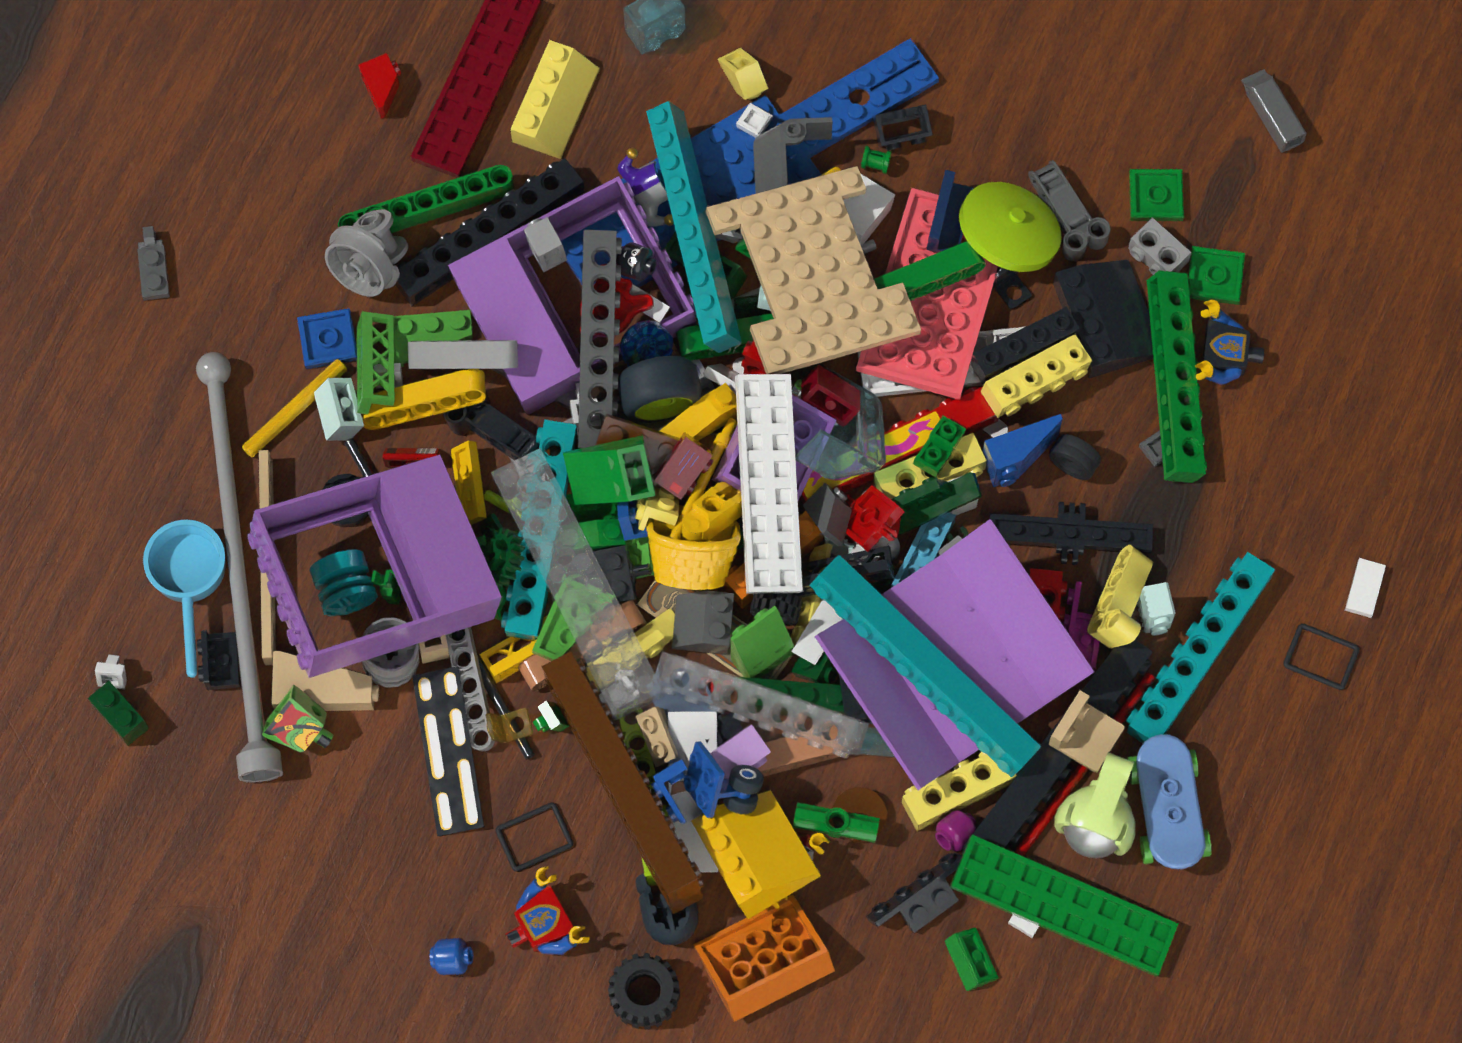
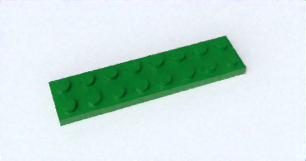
[950,835,1178,976]

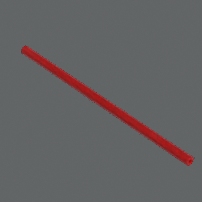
[1014,672,1156,857]

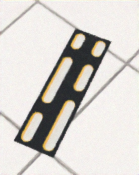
[412,666,484,837]

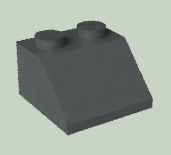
[672,590,734,655]

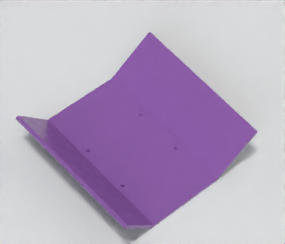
[814,519,1094,790]

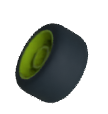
[618,356,702,423]

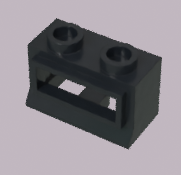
[872,104,933,151]

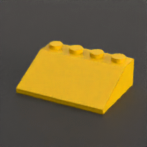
[691,791,821,919]

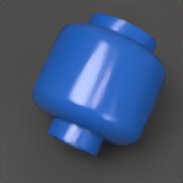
[429,938,473,975]

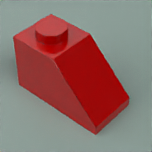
[358,53,401,119]

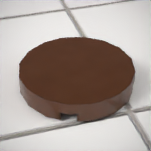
[832,787,887,843]

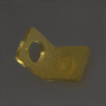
[485,708,533,743]

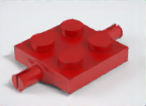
[846,485,905,552]

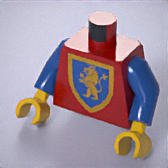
[506,866,590,955]

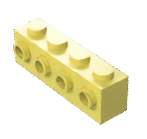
[981,334,1092,418]

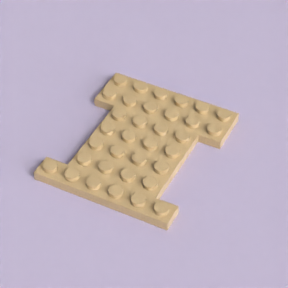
[706,166,921,374]

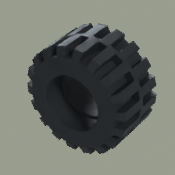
[608,953,680,1029]

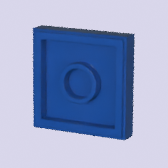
[297,308,357,369]

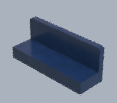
[926,170,974,253]

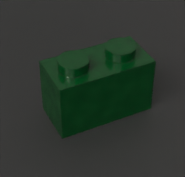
[88,681,149,746]

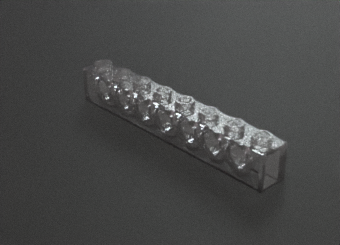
[652,652,869,758]

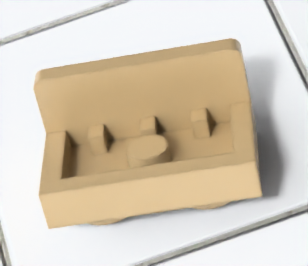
[636,706,678,767]

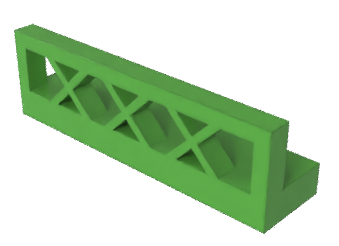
[357,311,395,414]

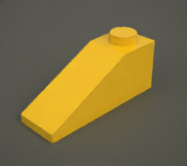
[660,383,737,441]

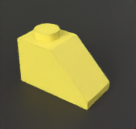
[718,48,768,100]

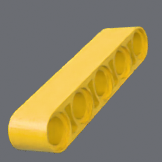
[361,369,486,430]

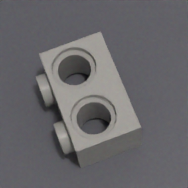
[523,217,567,273]
[1128,218,1191,275]

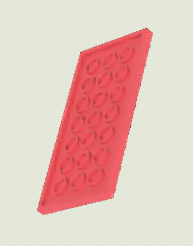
[856,188,999,400]

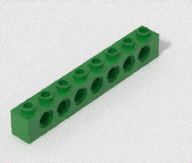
[1147,270,1207,483]

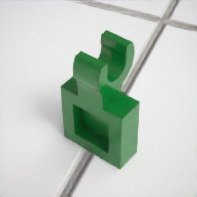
[371,570,402,605]

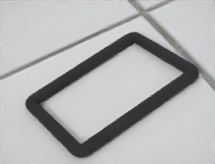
[1283,623,1360,690]
[495,802,573,872]

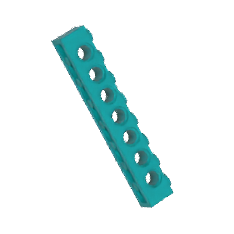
[501,419,578,641]
[1126,552,1275,744]

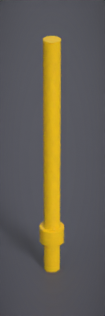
[669,418,738,540]

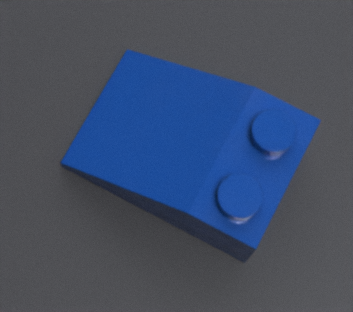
[983,414,1063,487]

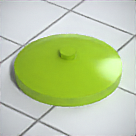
[959,182,1061,272]

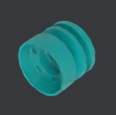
[309,550,378,616]

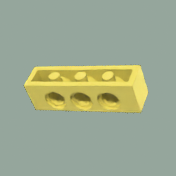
[874,433,987,499]
[902,752,1017,831]

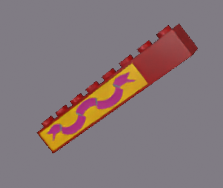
[799,387,999,504]

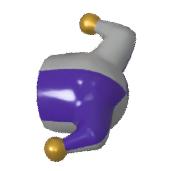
[617,148,674,227]

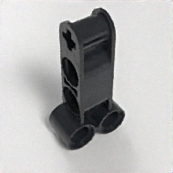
[443,393,540,467]

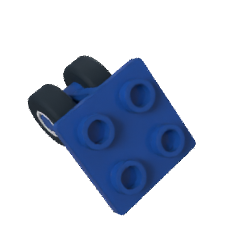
[684,741,764,818]

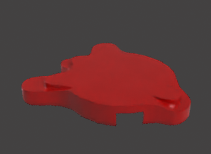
[580,264,654,340]

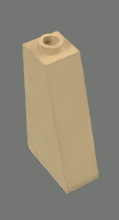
[272,651,379,711]

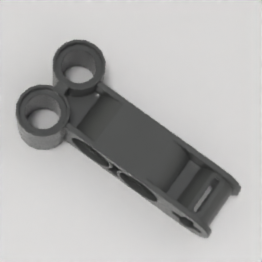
[1028,160,1110,262]

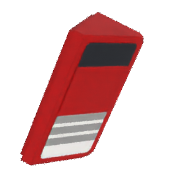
[383,448,439,468]

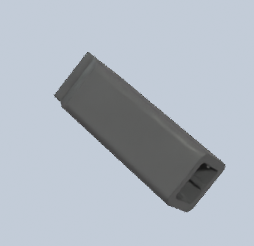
[1241,69,1307,153]

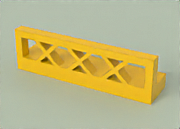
[479,615,548,684]

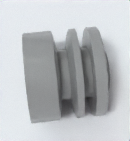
[362,618,419,687]

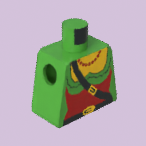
[262,685,333,752]

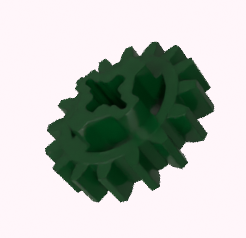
[480,528,525,588]

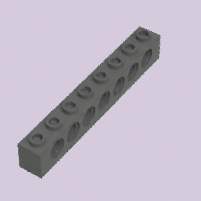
[578,230,622,449]

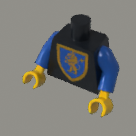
[1195,300,1264,385]

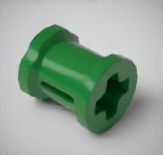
[861,146,892,174]

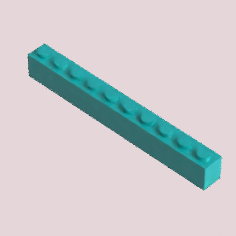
[646,101,742,353]
[809,555,1041,778]

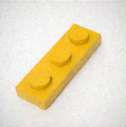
[451,440,487,525]

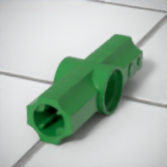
[793,803,880,843]

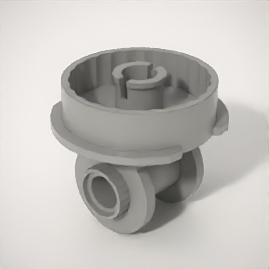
[325,210,408,297]

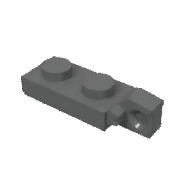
[137,226,170,301]

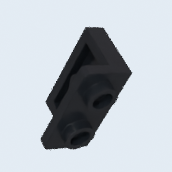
[197,630,240,690]

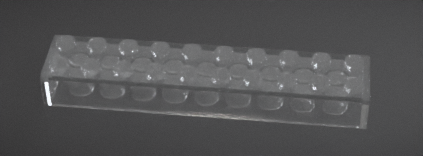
[491,448,664,721]

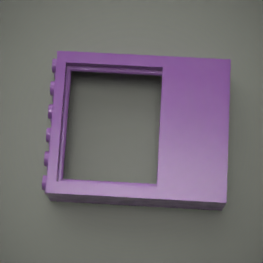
[448,176,697,415]
[248,455,501,678]

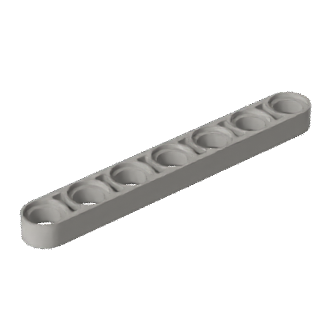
[445,627,495,752]

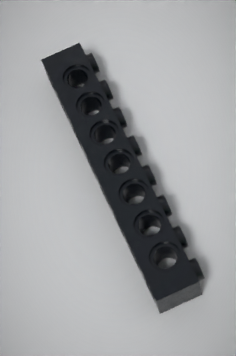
[395,158,585,307]

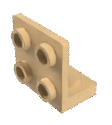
[1049,691,1124,772]

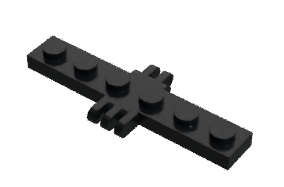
[990,501,1153,565]

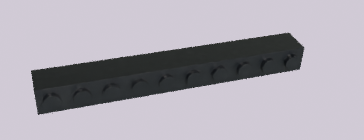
[962,640,1153,854]

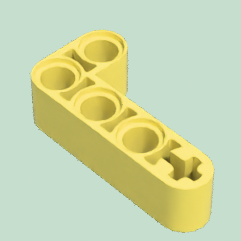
[1087,545,1153,648]

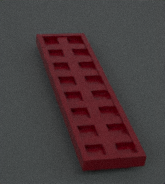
[410,0,542,178]

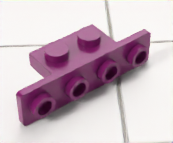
[1063,581,1100,671]

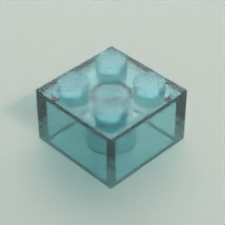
[624,0,685,54]

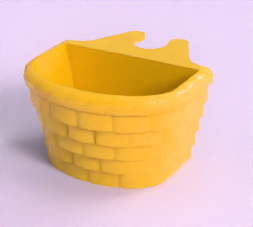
[646,505,741,590]

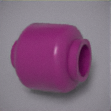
[935,810,977,852]

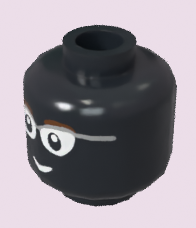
[616,242,657,281]

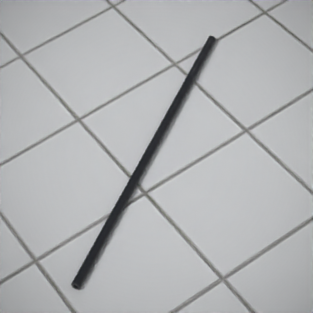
[344,438,535,760]

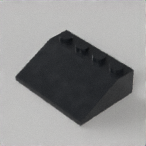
[1053,259,1154,378]

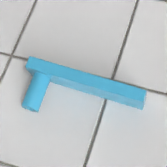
[891,513,956,588]

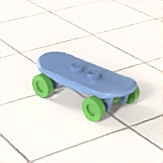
[1127,734,1211,869]

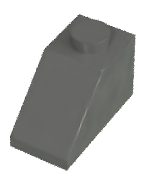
[802,483,852,547]

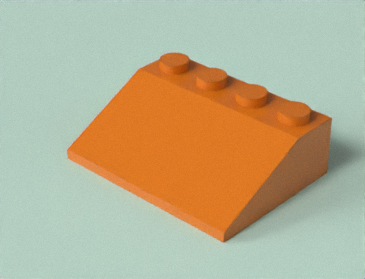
[693,895,835,1022]

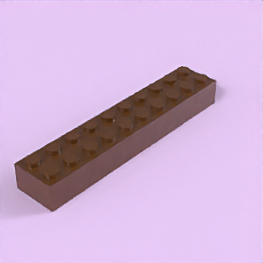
[541,651,704,914]

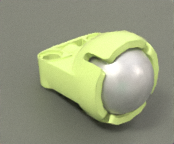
[1054,752,1135,858]

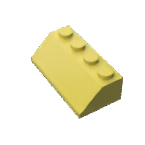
[510,40,599,159]

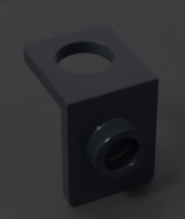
[993,268,1032,310]

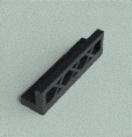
[792,546,895,598]

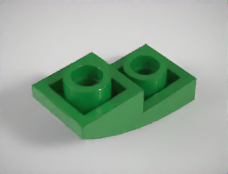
[913,415,966,477]

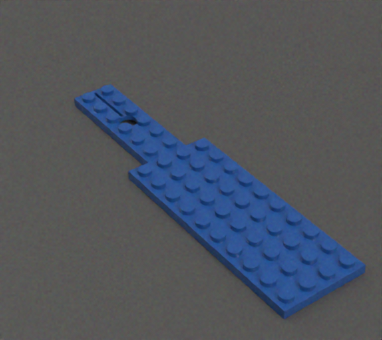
[561,38,939,288]

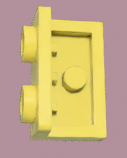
[635,487,679,531]

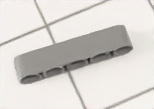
[408,340,518,369]

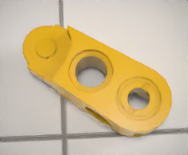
[681,481,742,541]

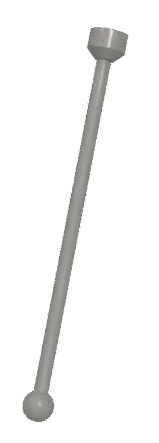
[196,352,283,782]

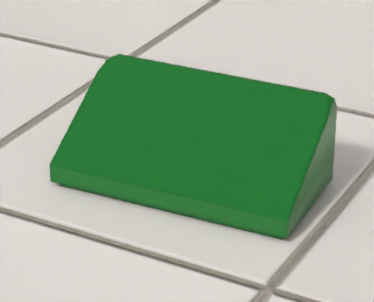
[945,927,998,991]

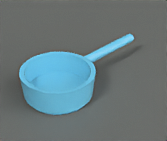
[143,520,226,678]

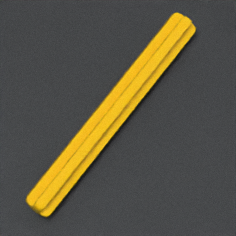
[242,359,347,457]

